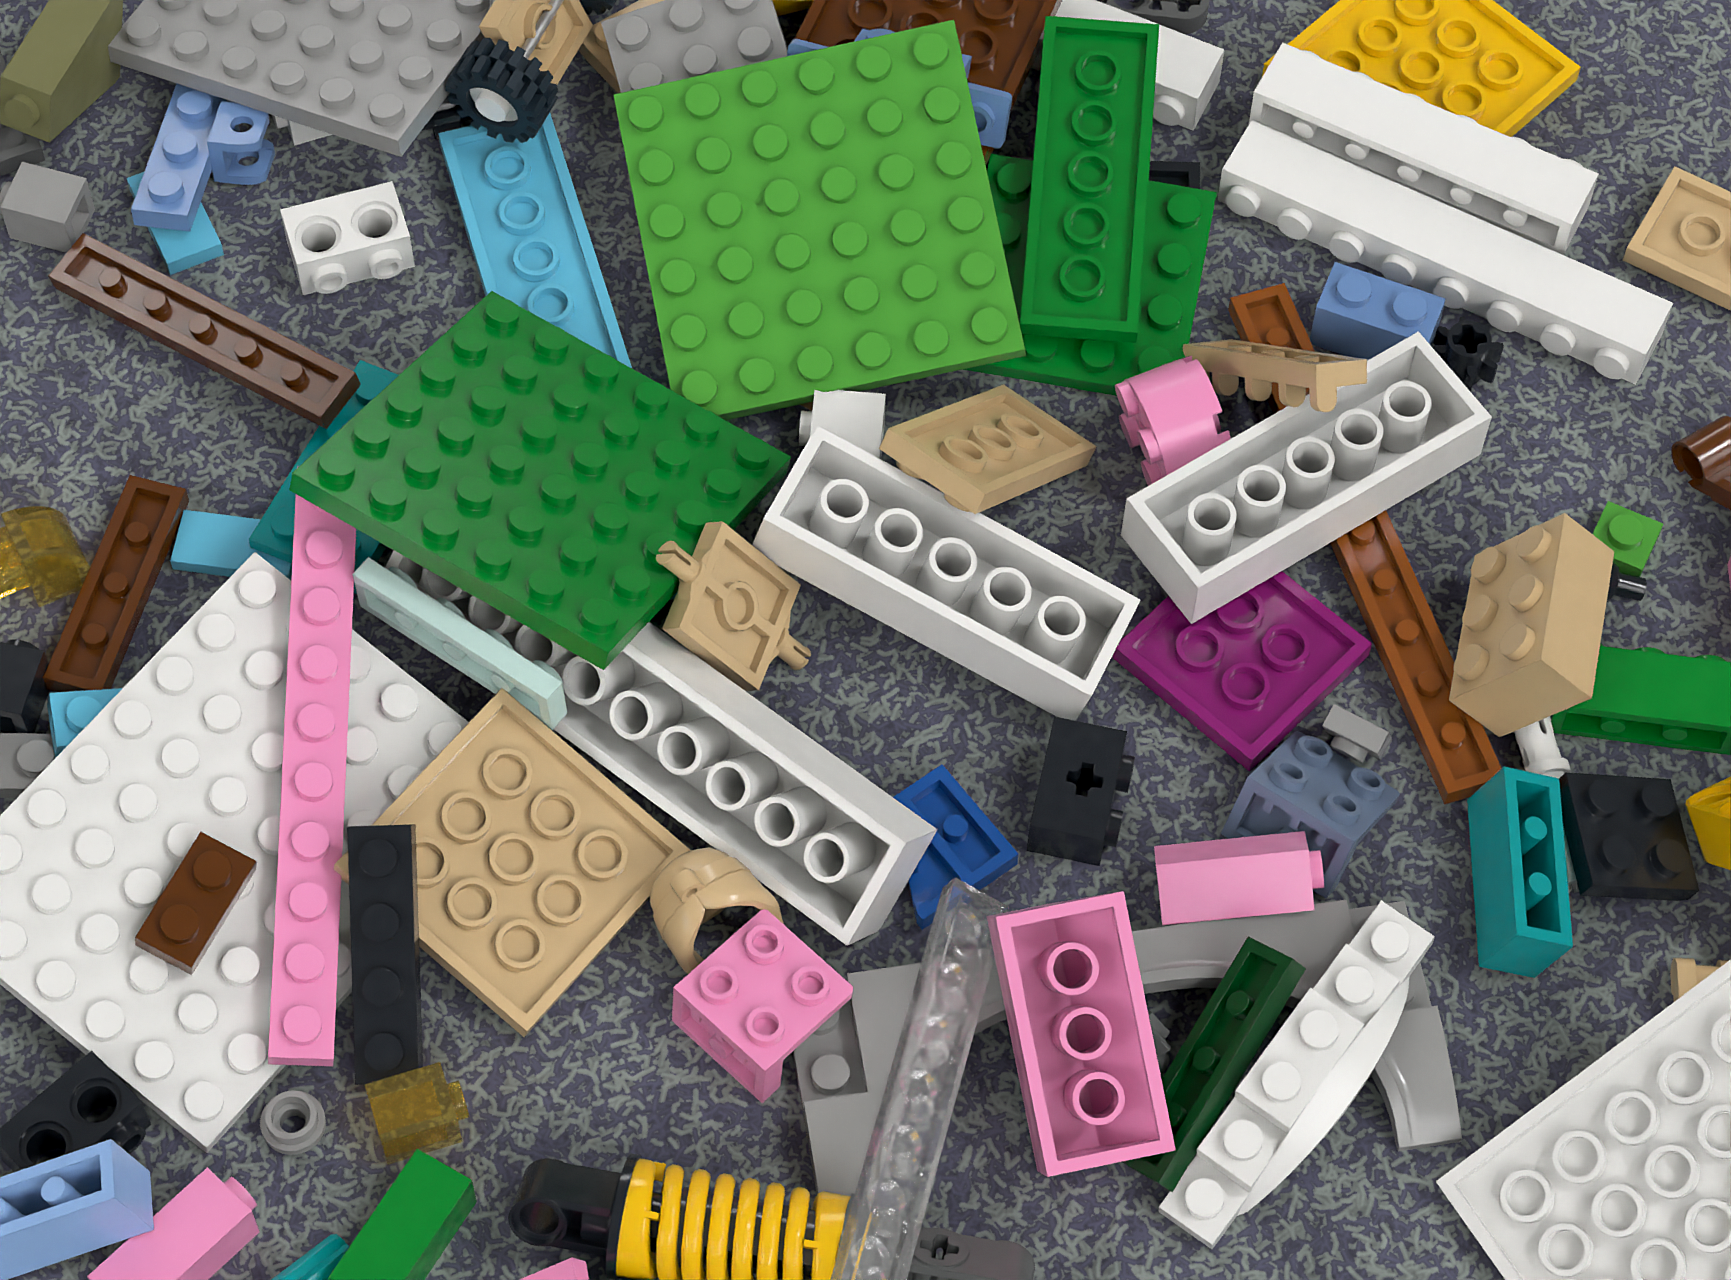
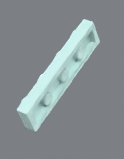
[353,557,567,730]

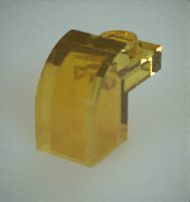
[0,506,90,607]

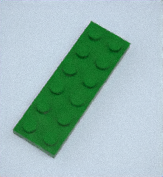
[1020,16,1160,343]

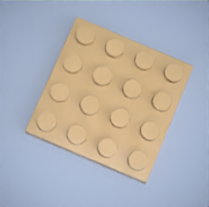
[333,688,691,1037]

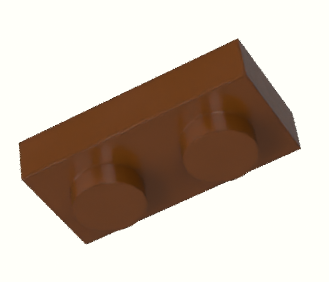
[135,832,257,975]

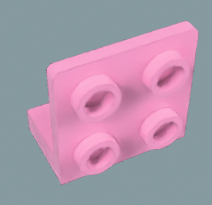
[672,909,853,1103]

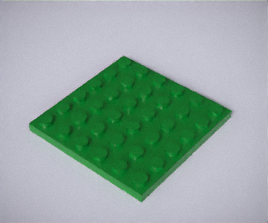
[289,291,791,670]

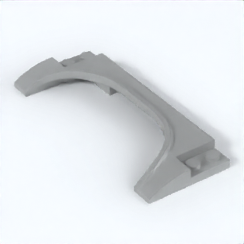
[793,900,1462,1223]

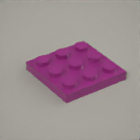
[1113,571,1372,772]

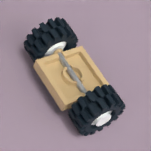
[445,0,617,143]

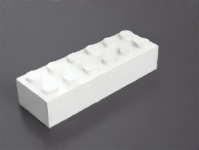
[1121,331,1492,624]
[752,425,1140,721]

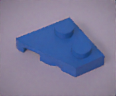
[893,764,1019,930]

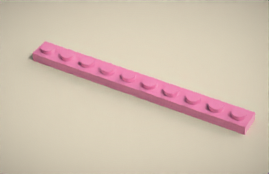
[268,466,356,1066]

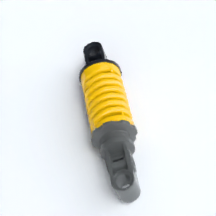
[508,1153,1035,1280]

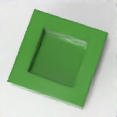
[1593,501,1663,577]

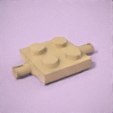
[656,521,811,691]

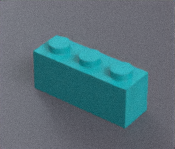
[1467,766,1573,978]

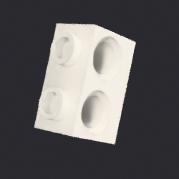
[280,181,415,295]

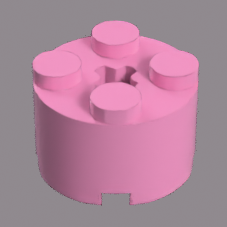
[1115,356,1231,486]

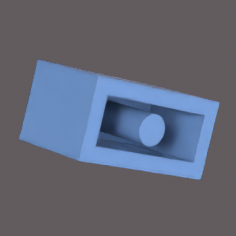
[1310,262,1446,361]

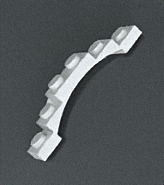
[1159,900,1435,1249]

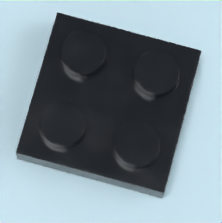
[1559,772,1700,901]

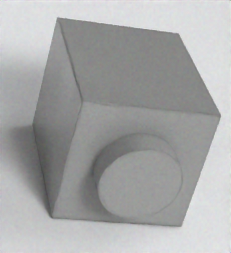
[0,162,95,253]

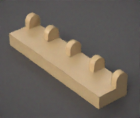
[1183,339,1367,412]

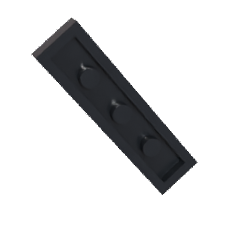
[347,824,423,1085]

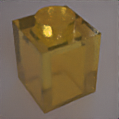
[365,1062,470,1165]

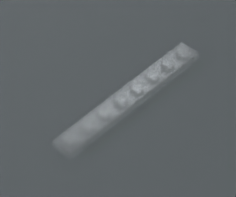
[830,877,1009,1280]

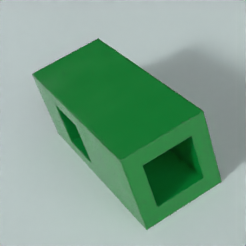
[328,1149,477,1280]

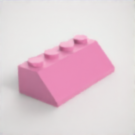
[987,891,1176,1177]

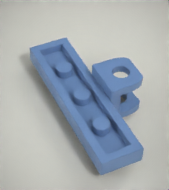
[131,83,275,231]

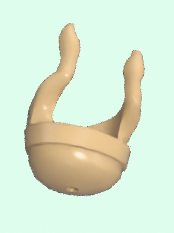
[650,847,784,974]

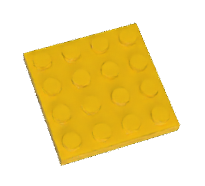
[1262,0,1581,137]

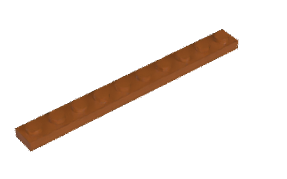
[1228,283,1502,805]

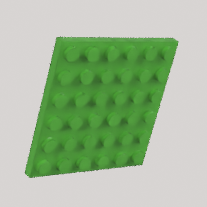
[613,20,1026,420]

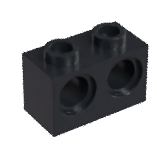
[0,1050,151,1172]

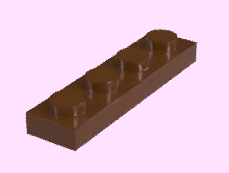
[43,475,189,692]

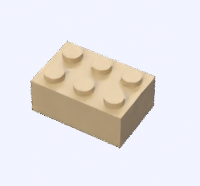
[1449,513,1614,737]

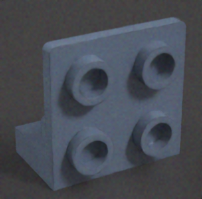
[1221,731,1400,899]

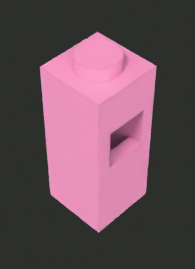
[1154,831,1324,925]
[87,1167,259,1280]

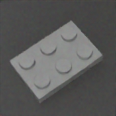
[601,0,788,93]

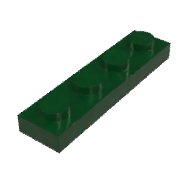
[1122,936,1306,1192]

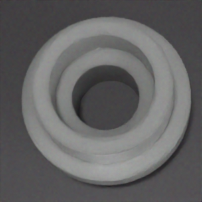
[260,1091,326,1155]

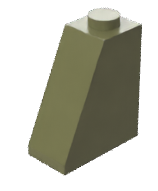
[0,0,123,143]

